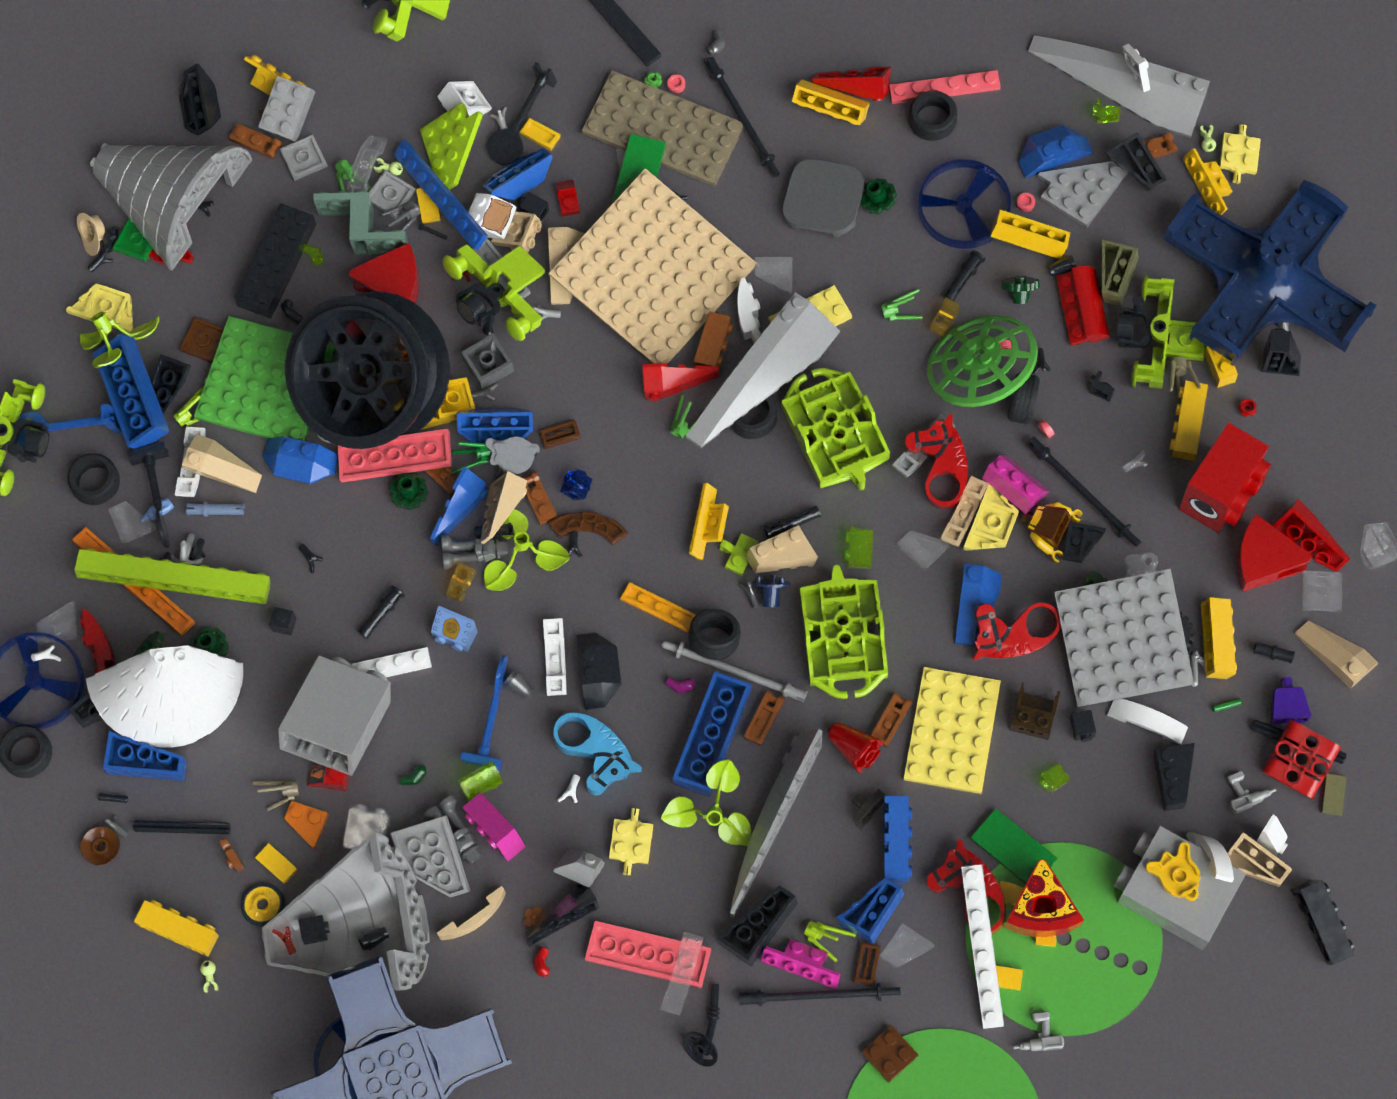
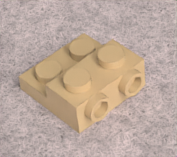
[491,211,542,253]

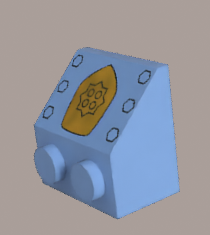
[431,606,478,652]

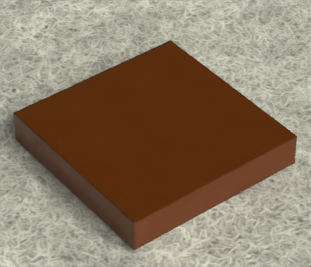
[179,317,224,363]

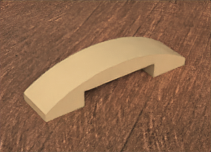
[941,476,988,547]
[437,886,506,940]

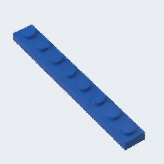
[393,140,488,250]

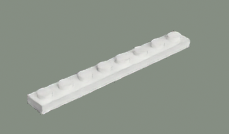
[961,864,1004,1029]

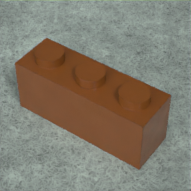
[694,311,734,368]

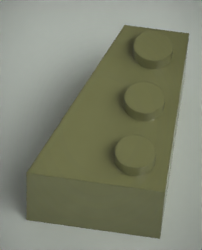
[1102,239,1139,307]

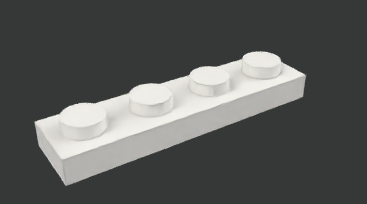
[352,647,432,677]

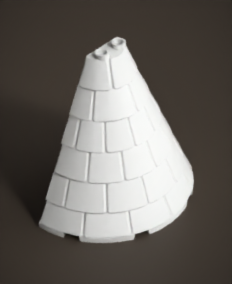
[86,645,243,748]

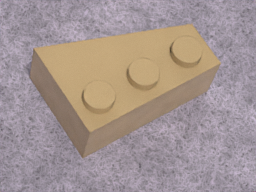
[746,525,818,573]
[1227,832,1292,887]

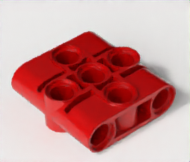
[1262,719,1341,799]

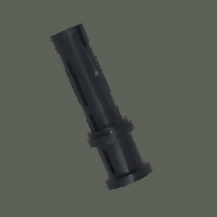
[943,250,985,303]
[763,506,821,539]
[358,585,405,639]

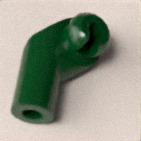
[400,764,427,785]

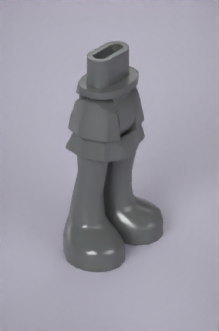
[441,534,508,570]
[423,795,483,864]

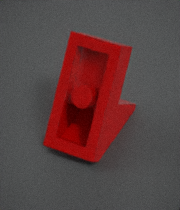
[556,180,580,217]

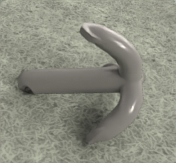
[171,533,203,566]
[1188,649,1205,687]

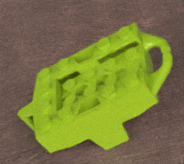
[781,368,890,490]
[800,565,888,699]

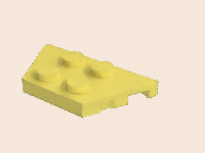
[66,283,134,333]
[963,484,1019,551]

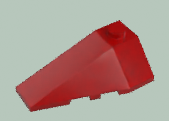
[812,67,891,101]
[642,363,719,401]
[1272,499,1350,572]

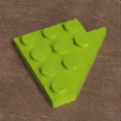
[420,103,483,190]

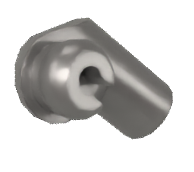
[708,30,725,55]

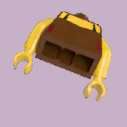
[1022,502,1082,564]

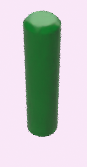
[1212,698,1242,712]

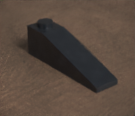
[526,884,599,947]

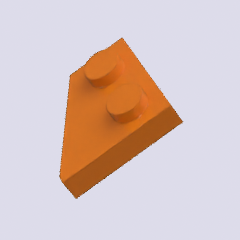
[284,801,329,849]

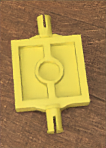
[1219,124,1261,184]
[609,808,653,876]

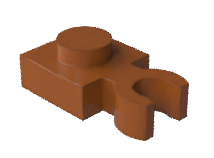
[219,837,245,873]

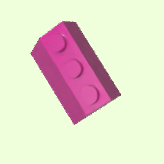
[982,455,1050,514]

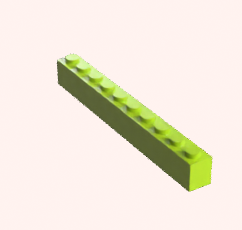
[75,548,271,605]

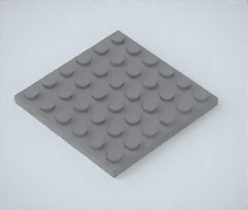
[1055,569,1194,707]

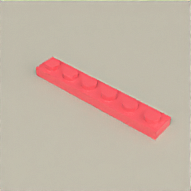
[889,70,1000,104]

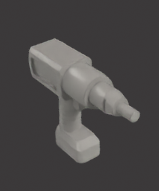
[1227,771,1277,814]
[1013,1012,1064,1051]

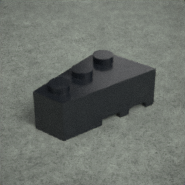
[1103,132,1167,190]
[1262,328,1301,376]
[1153,743,1195,811]

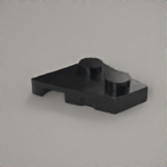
[1062,522,1106,563]

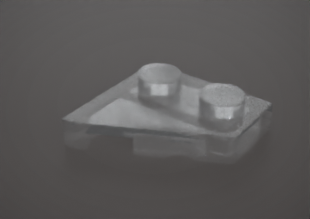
[755,257,792,294]
[108,501,157,544]
[897,530,950,571]
[37,601,78,644]
[880,923,935,969]

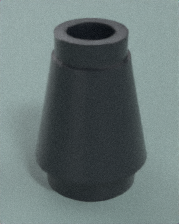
[1048,255,1076,276]
[358,927,389,951]

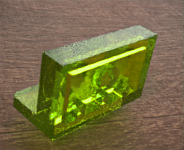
[845,525,874,569]
[458,761,503,801]

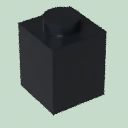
[519,192,549,222]
[269,607,296,636]
[1070,710,1096,742]
[299,915,330,945]

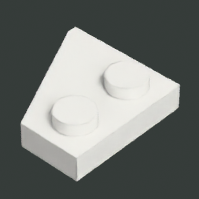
[1122,44,1150,92]

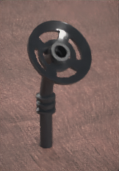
[683,984,720,1067]

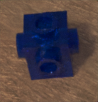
[560,469,593,500]

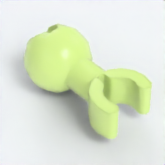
[1200,125,1216,152]
[374,158,403,176]
[200,960,219,993]

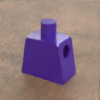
[1271,677,1311,724]

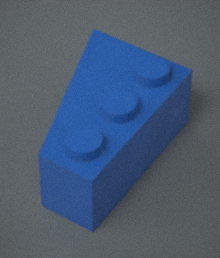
[836,878,905,944]

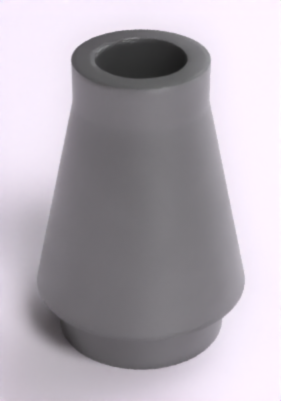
[504,671,534,699]

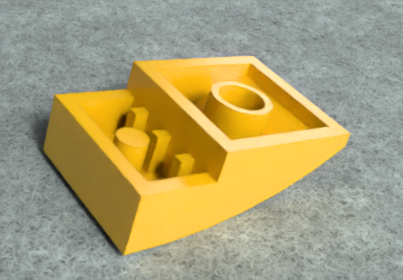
[421,377,475,430]

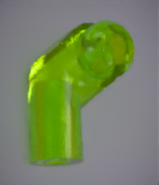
[302,244,324,266]

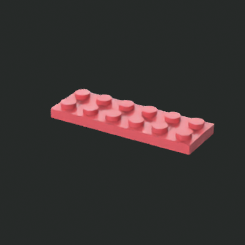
[338,429,452,483]
[585,921,711,988]

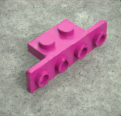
[761,939,841,989]

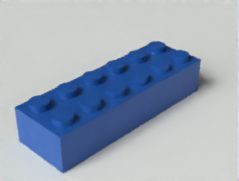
[93,333,170,449]
[673,672,752,797]

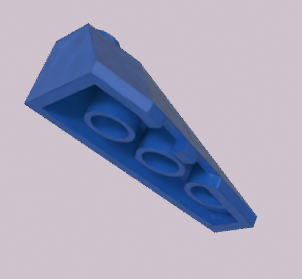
[430,467,489,546]

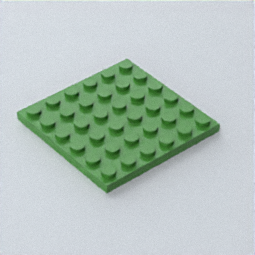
[194,316,336,441]

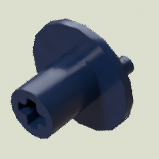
[752,574,791,607]

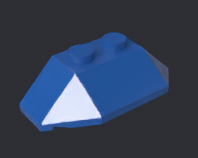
[1018,125,1094,179]
[483,148,553,200]
[457,408,533,443]
[263,436,339,484]

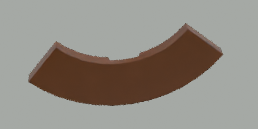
[548,512,628,545]

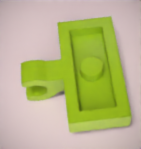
[719,533,759,576]

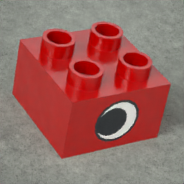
[1179,422,1272,534]

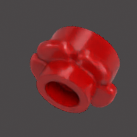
[1238,399,1257,417]

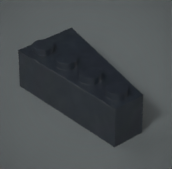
[1290,880,1355,965]

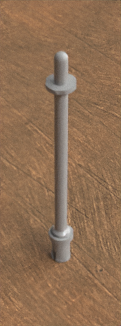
[661,641,808,703]

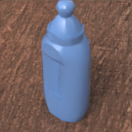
[140,498,174,523]

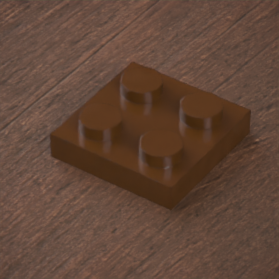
[861,1025,919,1083]

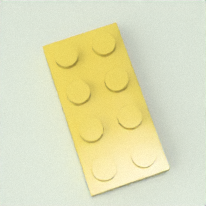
[768,285,852,326]

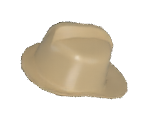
[77,213,105,256]

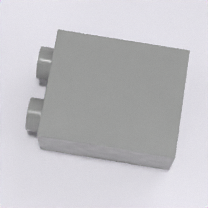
[278,656,391,776]
[1114,826,1246,951]

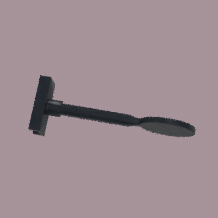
[487,62,557,165]
[127,442,170,548]

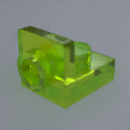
[1093,99,1121,123]
[1039,763,1070,794]

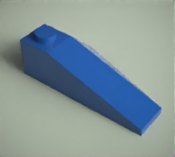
[955,564,1002,646]

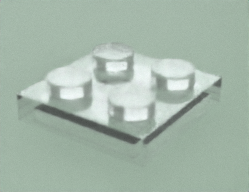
[1302,571,1342,612]

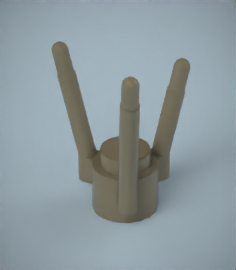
[1169,357,1201,397]
[252,779,299,811]

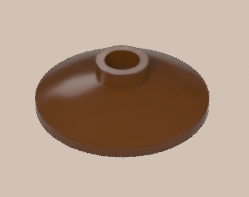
[80,827,120,866]

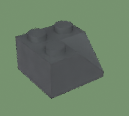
[461,334,514,390]

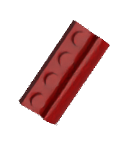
[1056,266,1110,346]

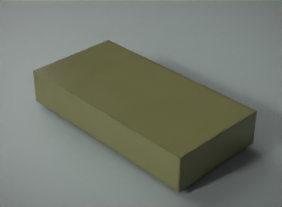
[1321,774,1347,816]

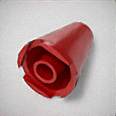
[828,722,883,773]

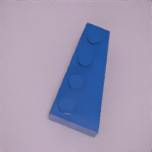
[103,731,188,781]
[884,796,912,883]

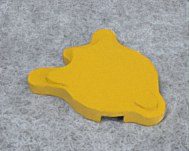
[1145,842,1200,901]

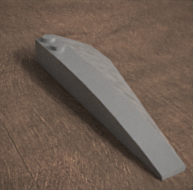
[1028,35,1210,138]
[686,292,840,448]
[730,729,822,919]

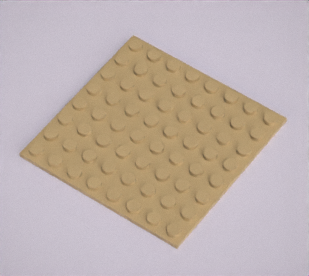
[549,168,757,364]

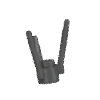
[381,202,421,231]

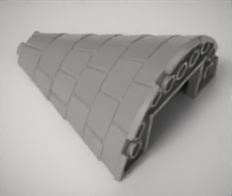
[90,143,252,271]
[262,832,430,991]

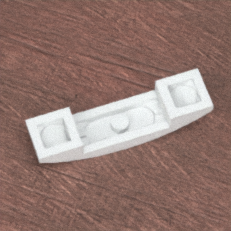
[175,427,206,497]
[543,618,567,696]
[1107,699,1188,745]
[1186,832,1234,882]

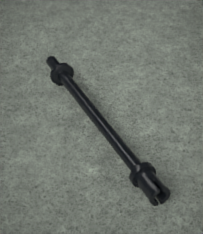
[704,57,780,177]
[1026,436,1141,547]
[739,983,901,1006]

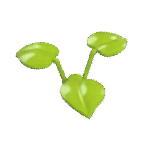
[80,312,160,368]
[484,509,570,591]
[661,759,751,846]

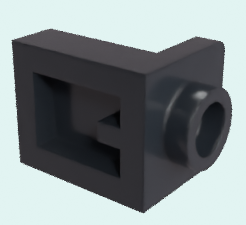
[1088,371,1115,402]

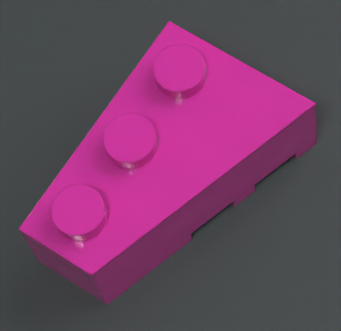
[462,792,526,862]

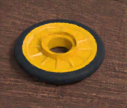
[241,883,284,926]

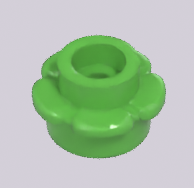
[644,72,662,88]

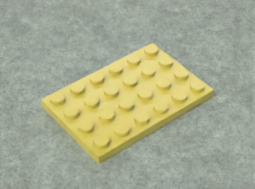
[904,667,1001,794]

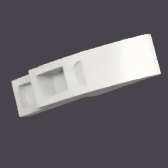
[738,277,762,343]

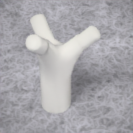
[31,645,61,662]
[557,775,580,803]

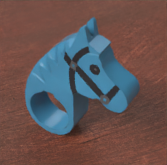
[553,713,642,796]

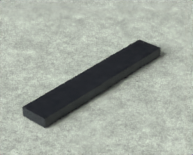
[588,0,661,67]

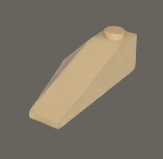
[1295,621,1378,689]

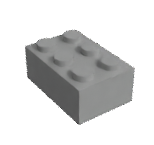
[258,76,315,142]

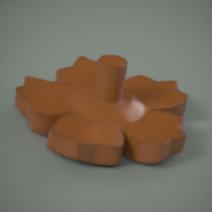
[523,906,546,930]

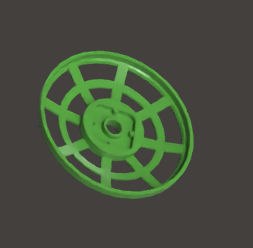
[927,315,1038,407]

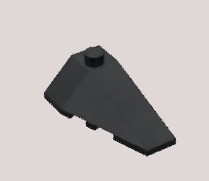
[151,354,191,414]

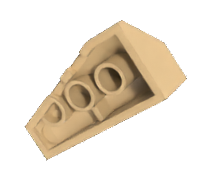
[548,227,585,305]
[182,434,262,493]
[481,471,527,544]

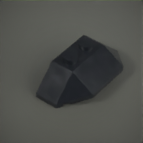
[179,64,221,136]
[577,633,622,710]

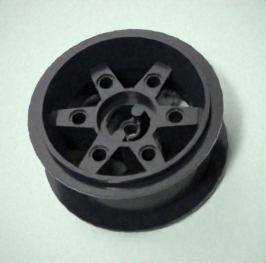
[285,291,450,449]

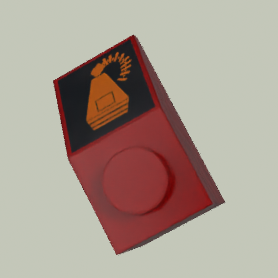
[307,765,349,791]

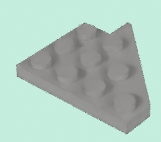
[1038,161,1128,228]
[391,815,471,898]

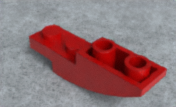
[80,609,116,674]

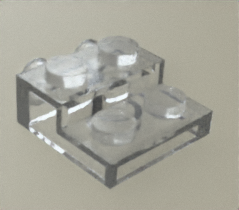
[343,804,391,849]

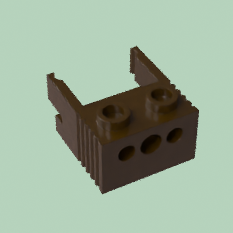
[1010,682,1060,740]

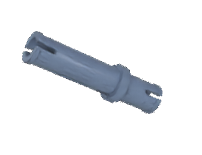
[186,502,245,517]

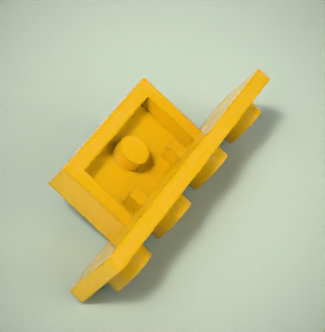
[244,55,306,95]
[1183,148,1233,215]
[689,483,729,560]

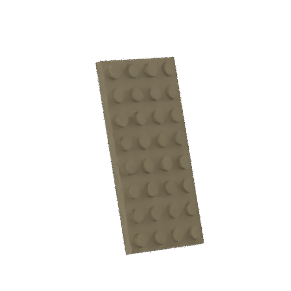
[582,71,744,187]

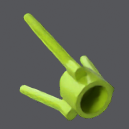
[173,386,204,427]
[804,920,856,962]

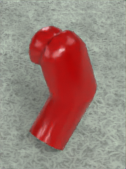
[533,946,550,977]

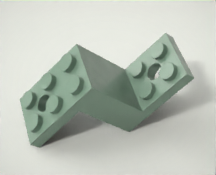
[313,190,408,255]

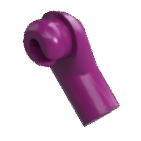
[665,677,696,694]

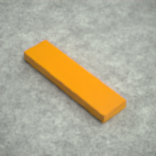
[620,582,696,633]

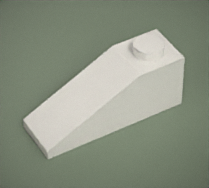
[1256,815,1288,856]

